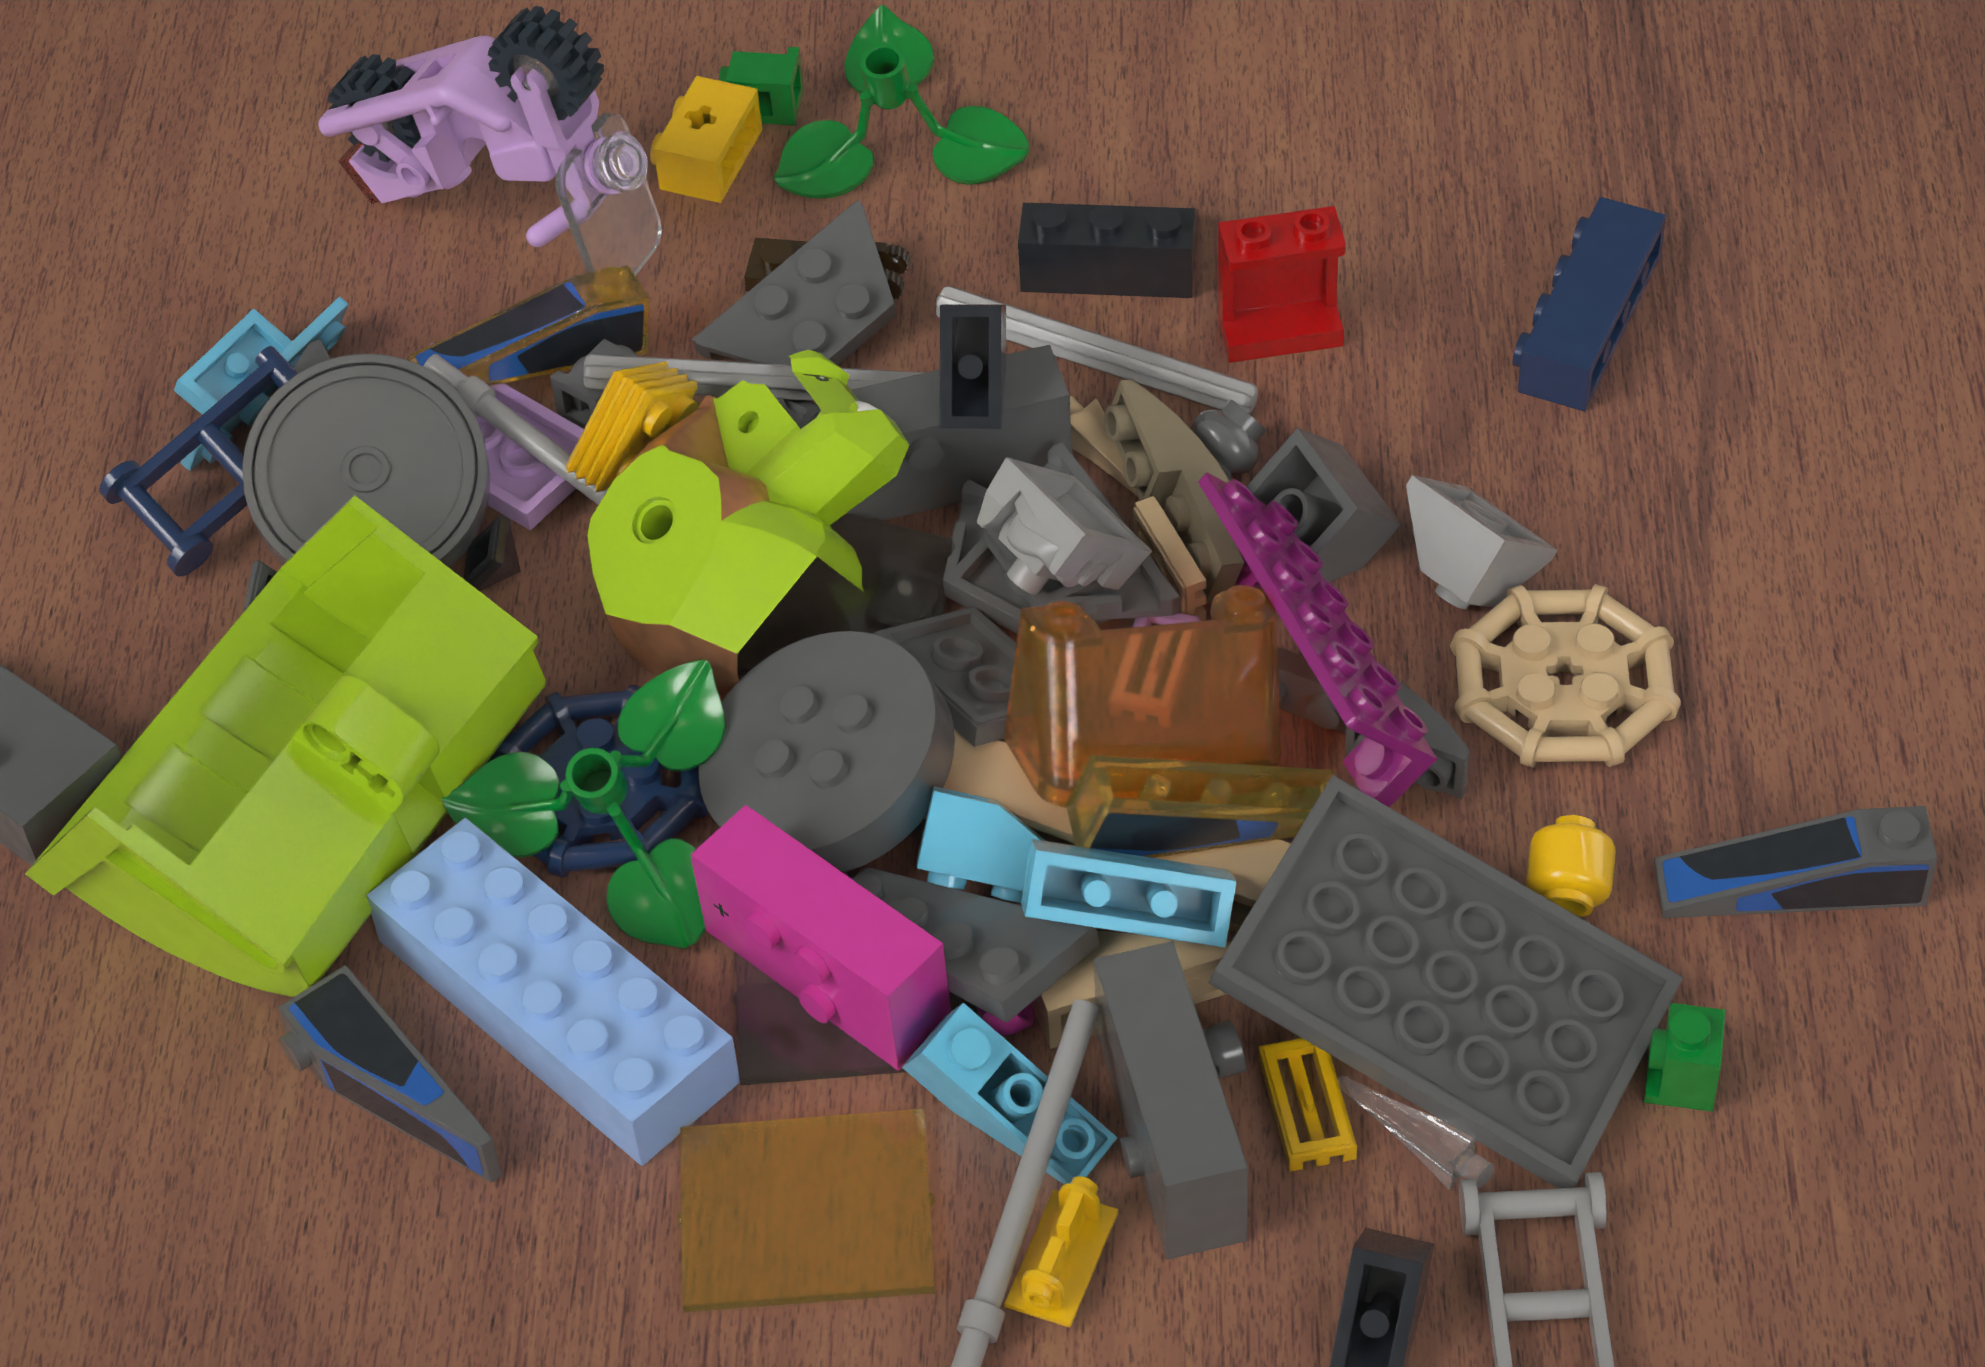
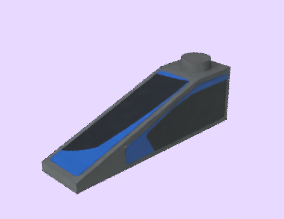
[1654,806,1937,918]
[278,965,502,1182]

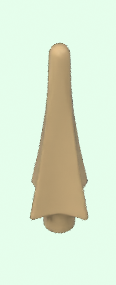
[1070,396,1165,513]

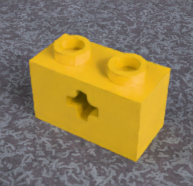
[650,76,763,203]

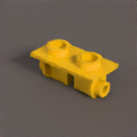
[1004,1176,1119,1328]

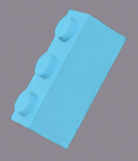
[1021,839,1237,947]

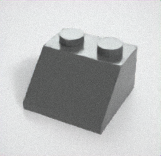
[1246,428,1402,582]

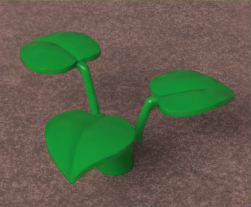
[774,4,1030,199]
[442,660,725,949]

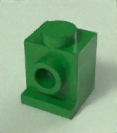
[719,47,804,126]
[1644,1003,1726,1112]

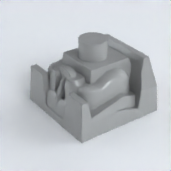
[977,457,1152,595]

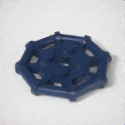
[487,684,708,878]

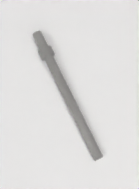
[423,354,607,505]
[951,1000,1099,1367]

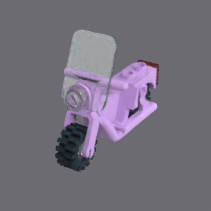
[319,6,662,300]

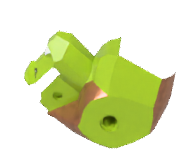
[587,350,910,702]

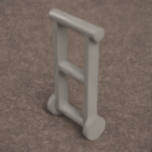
[1459,1172,1614,1367]

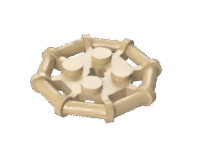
[1450,584,1681,768]

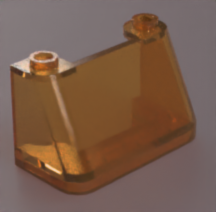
[1004,585,1281,808]

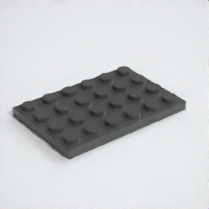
[1208,775,1683,1188]

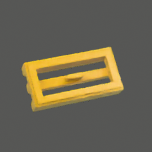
[1258,1038,1357,1172]

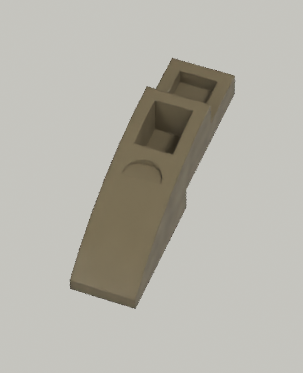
[1104,379,1244,603]

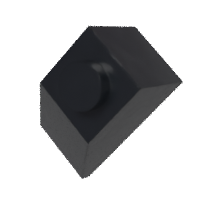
[939,304,1006,429]
[1330,1228,1435,1367]

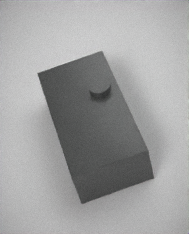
[816,344,1072,530]
[0,665,121,866]
[1094,941,1248,1260]

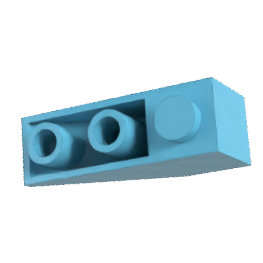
[917,786,1046,903]
[902,1003,1117,1184]

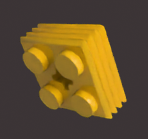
[566,361,698,493]

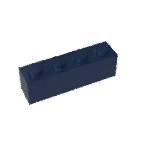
[1512,197,1666,412]

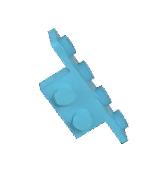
[174,297,349,471]

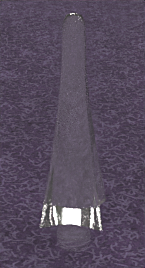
[1338,1076,1494,1191]

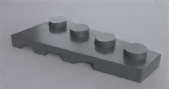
[852,867,1100,1023]

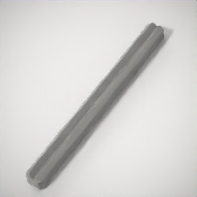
[936,286,1258,414]
[583,354,926,402]

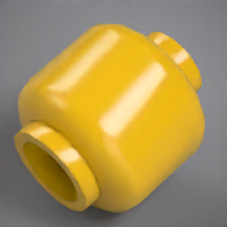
[1526,815,1616,917]

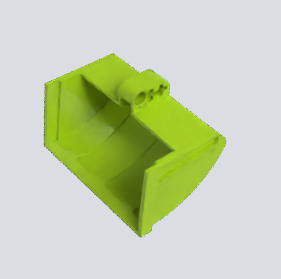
[25,495,546,997]

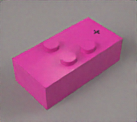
[690,805,951,1071]

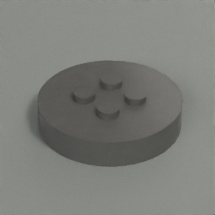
[242,354,490,568]
[699,631,955,873]

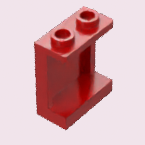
[1218,206,1346,363]

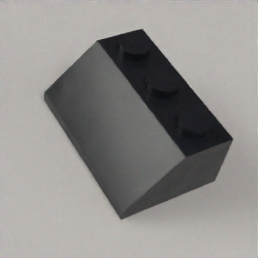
[1018,202,1199,298]

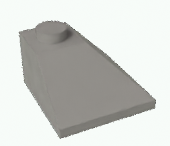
[1406,475,1558,610]

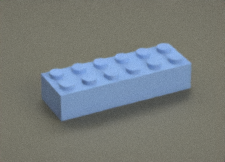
[366,818,740,1166]

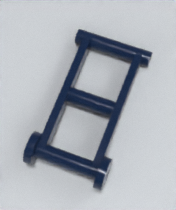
[99,346,298,577]

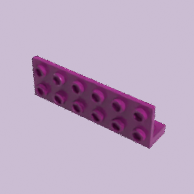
[1198,472,1437,807]

